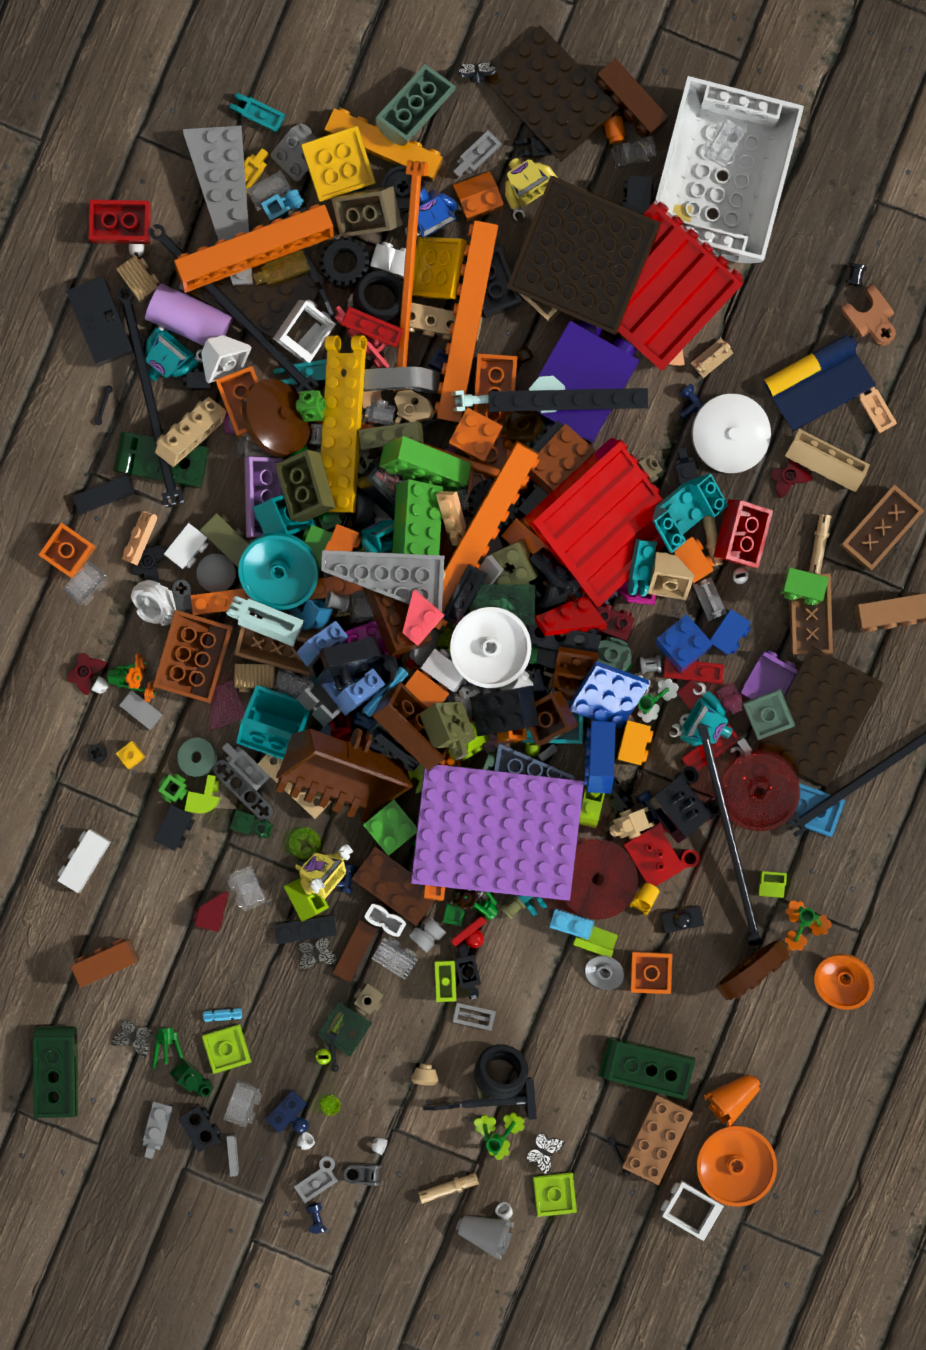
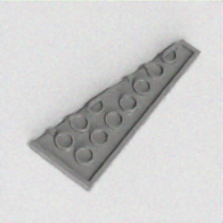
[183,126,253,286]

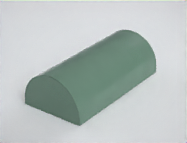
[376,64,456,146]

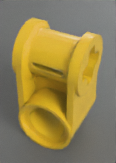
[629,883,660,916]

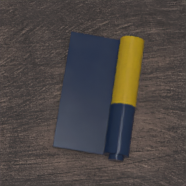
[763,334,876,432]

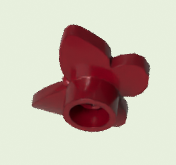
[770,460,812,498]
[67,653,107,695]

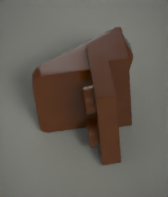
[552,646,599,700]

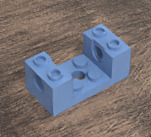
[296,621,385,716]

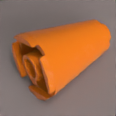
[704,1074,761,1127]

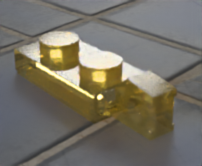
[253,250,310,284]

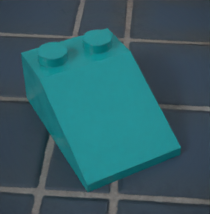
[253,495,316,535]

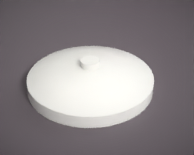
[691,394,771,473]
[450,607,531,688]

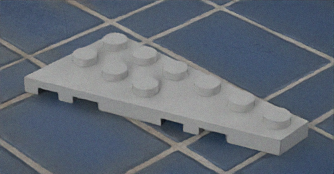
[321,550,444,612]

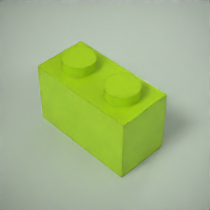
[435,960,457,1002]

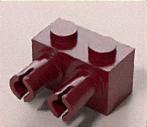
[596,603,635,641]

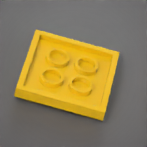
[300,126,376,202]
[412,237,467,299]

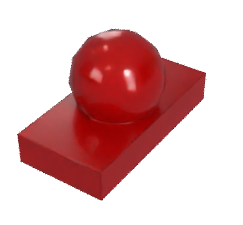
[451,916,487,949]

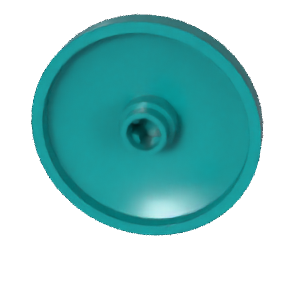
[238,532,319,610]

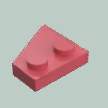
[402,589,445,646]

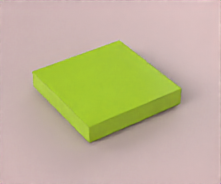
[202,1024,252,1074]
[533,1172,577,1217]

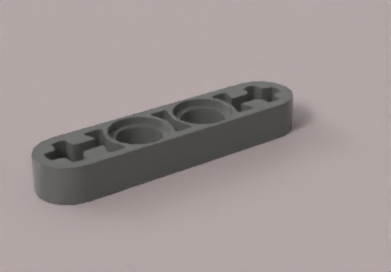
[213,760,273,820]

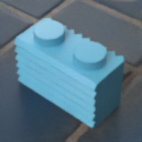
[550,909,595,939]

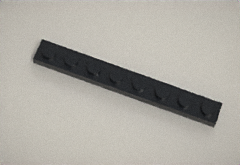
[488,388,648,412]

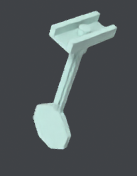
[451,376,565,413]

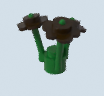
[453,889,498,920]

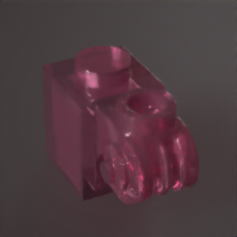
[715,683,743,715]

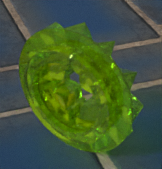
[289,827,321,859]

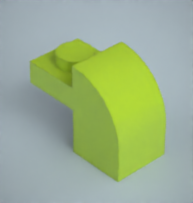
[185,775,221,814]

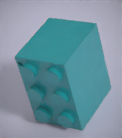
[236,685,312,760]

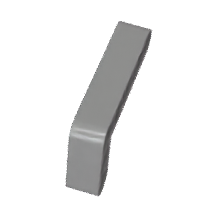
[342,367,441,393]

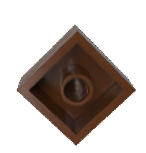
[528,691,578,747]

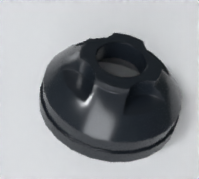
[367,651,396,688]

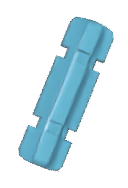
[203,1008,242,1022]

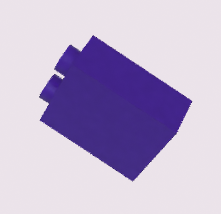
[536,320,640,446]

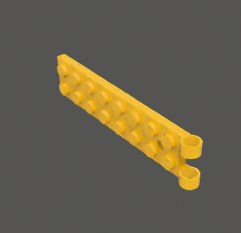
[321,335,367,513]

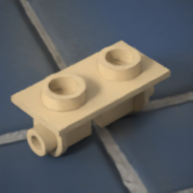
[691,338,733,378]

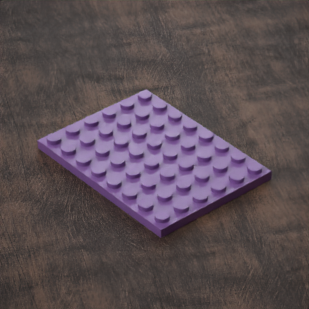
[411,765,584,901]

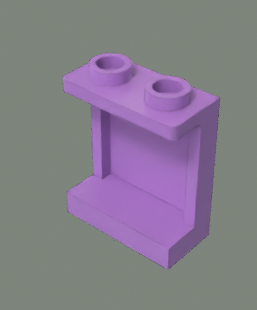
[739,650,798,700]

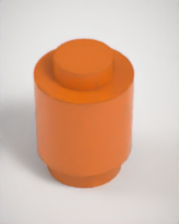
[604,113,626,144]

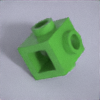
[296,390,326,422]
[158,773,188,803]

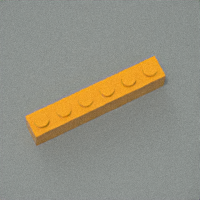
[324,108,443,182]

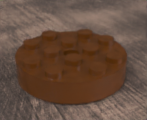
[716,938,790,1000]

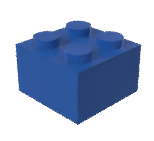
[655,614,713,674]

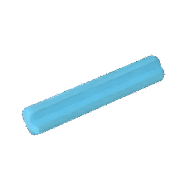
[362,667,408,717]

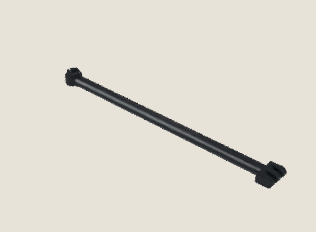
[149,224,320,392]
[117,287,185,508]
[698,723,762,947]
[784,731,926,837]

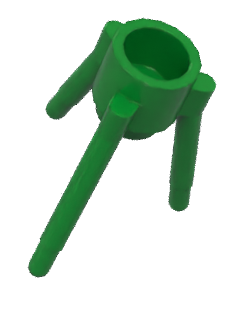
[152,1028,184,1070]

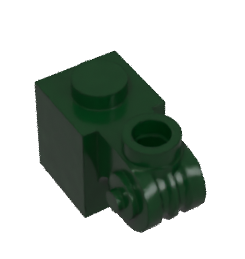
[230,810,273,839]
[170,1058,214,1098]

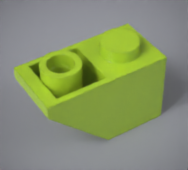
[579,785,605,828]
[283,879,329,922]

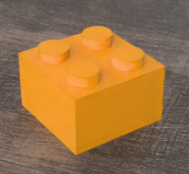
[616,720,653,765]

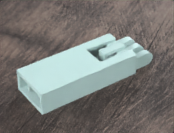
[226,596,304,646]

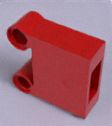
[623,822,699,887]

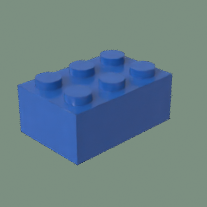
[584,721,615,794]

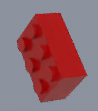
[89,200,152,244]
[713,499,773,568]

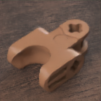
[840,284,896,346]

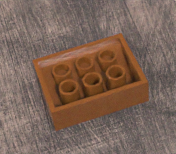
[153,610,233,703]

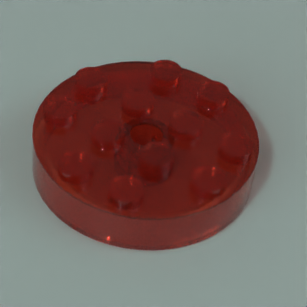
[721,750,800,831]
[564,839,638,919]

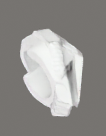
[131,580,176,626]

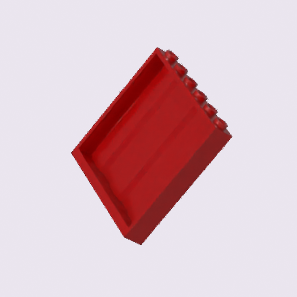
[618,200,744,371]
[524,438,665,608]

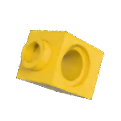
[116,741,146,769]

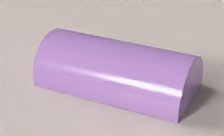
[145,283,234,346]
[244,457,283,539]

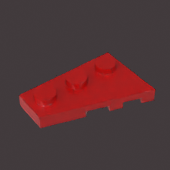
[535,595,607,636]

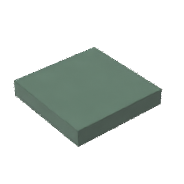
[743,688,795,740]

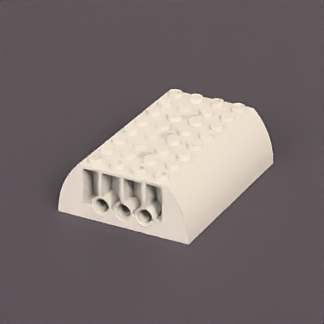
[656,76,804,263]

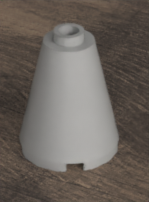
[456,1215,514,1260]

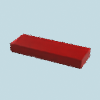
[341,306,404,348]
[663,658,724,684]
[680,724,740,771]

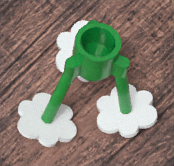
[638,675,679,723]

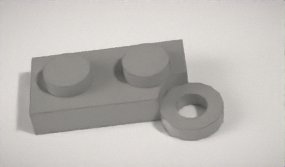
[294,1156,338,1203]

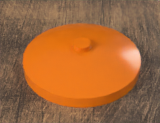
[696,1125,777,1207]

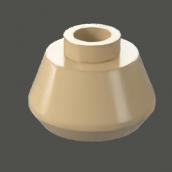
[411,1064,438,1085]

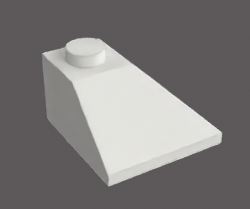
[201,335,251,383]

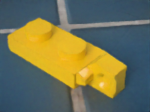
[244,148,269,194]

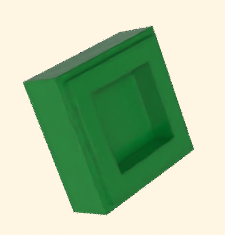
[442,903,465,927]

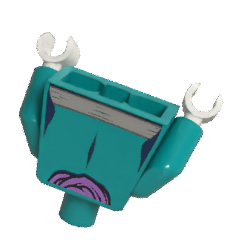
[146,325,203,381]
[361,520,394,553]
[669,683,732,746]

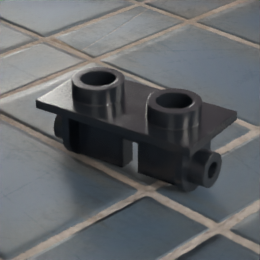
[604,777,634,813]

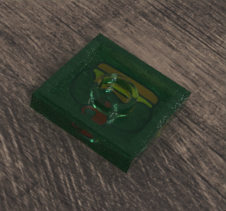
[317,1001,372,1057]

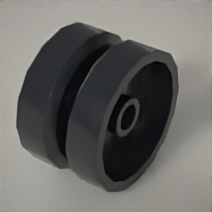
[381,166,425,213]

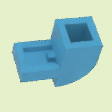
[287,599,334,630]

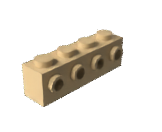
[409,303,482,343]
[155,397,227,467]
[785,429,870,492]
[257,754,332,819]

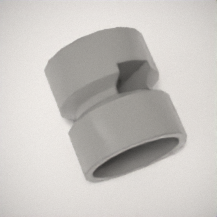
[409,915,446,953]

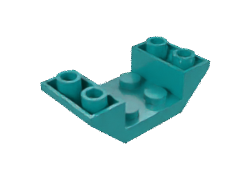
[652,473,728,553]

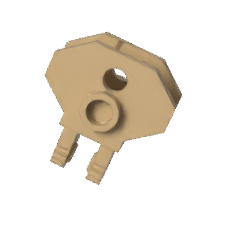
[393,390,435,425]
[609,807,655,839]

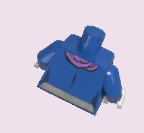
[405,186,462,238]

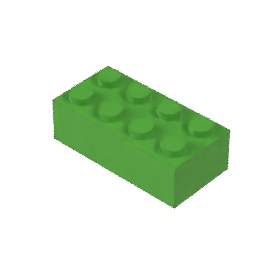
[379,436,472,491]
[392,479,443,555]

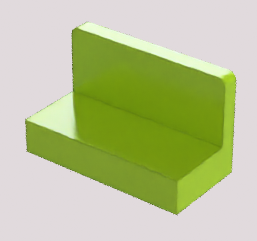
[573,926,618,957]

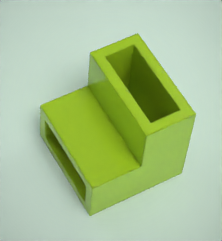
[758,871,787,898]

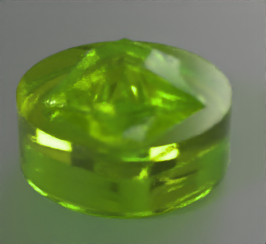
[320,1095,341,1116]

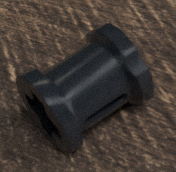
[846,263,867,287]

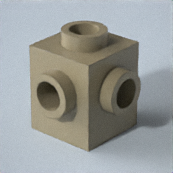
[637,454,663,483]
[353,983,384,1015]

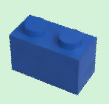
[710,609,751,656]

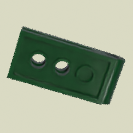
[113,432,209,489]
[33,1026,78,1118]
[598,1036,695,1100]

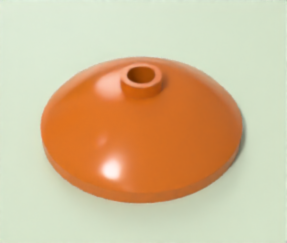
[814,954,874,1010]

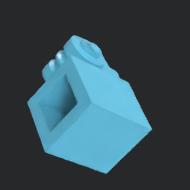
[261,189,304,222]

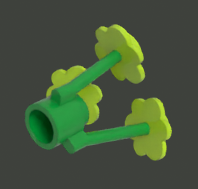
[474,1112,524,1160]

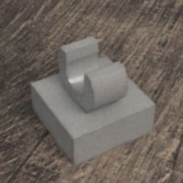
[729,738,755,762]

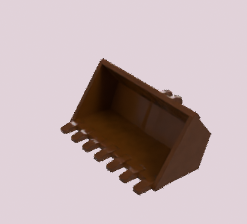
[275,728,413,822]

